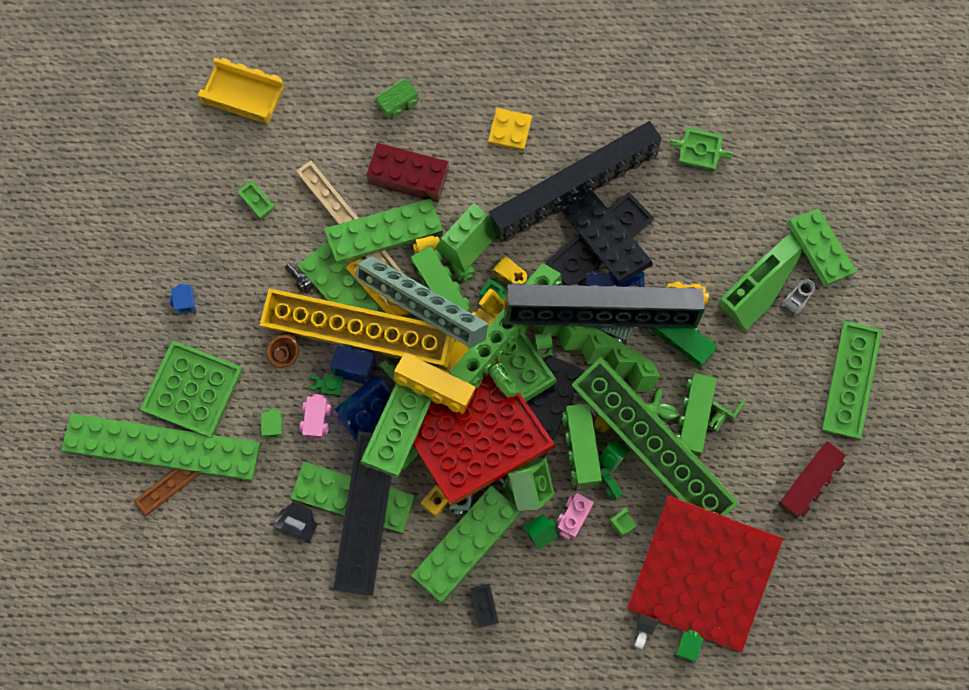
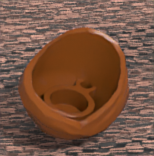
[266,333,299,368]

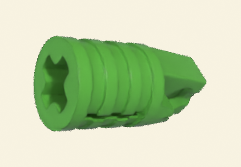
[488,363,519,397]

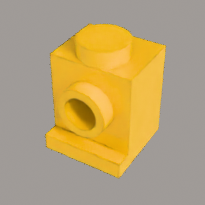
[421,485,449,518]

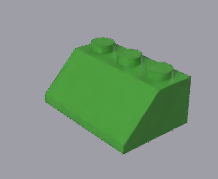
[435,203,497,272]

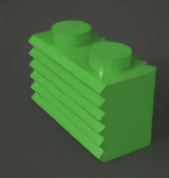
[375,77,419,119]

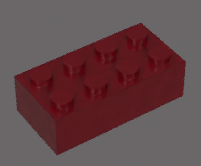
[366,142,449,203]

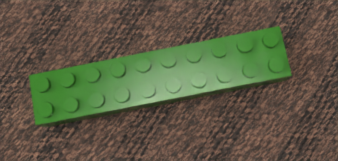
[572,357,739,516]

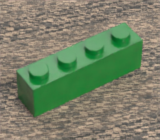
[647,327,717,369]

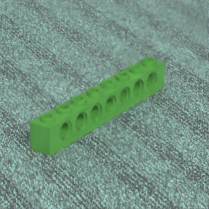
[449,263,562,389]

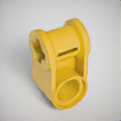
[492,256,527,285]

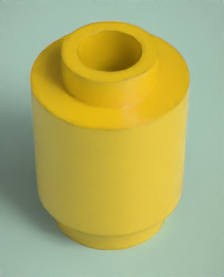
[413,236,439,254]

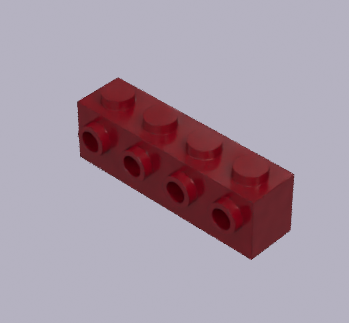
[777,441,846,519]

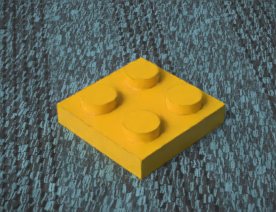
[488,108,532,151]

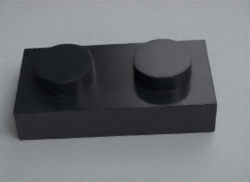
[470,583,499,628]

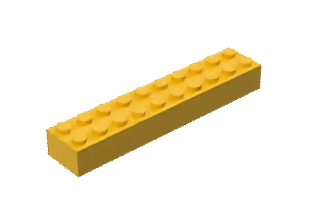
[260,288,455,369]

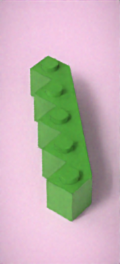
[536,325,660,392]

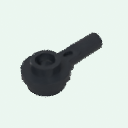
[285,263,313,294]

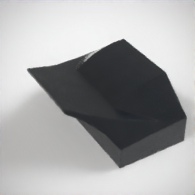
[273,502,318,543]

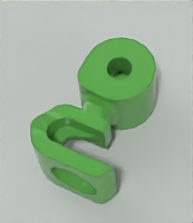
[533,332,553,357]

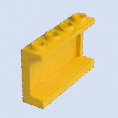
[198,58,284,125]

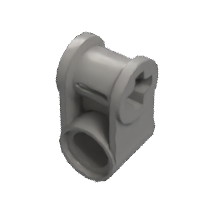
[781,279,815,317]

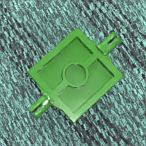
[669,128,733,172]

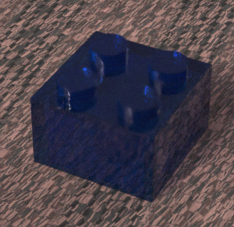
[330,344,377,386]

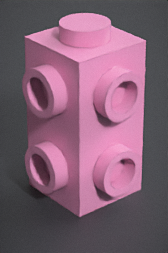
[300,394,331,440]
[556,493,594,540]

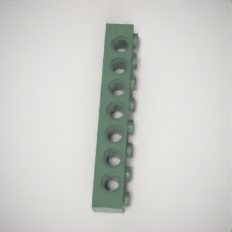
[355,256,489,348]

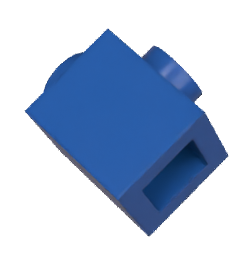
[169,284,197,315]

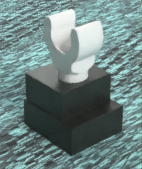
[635,613,658,649]

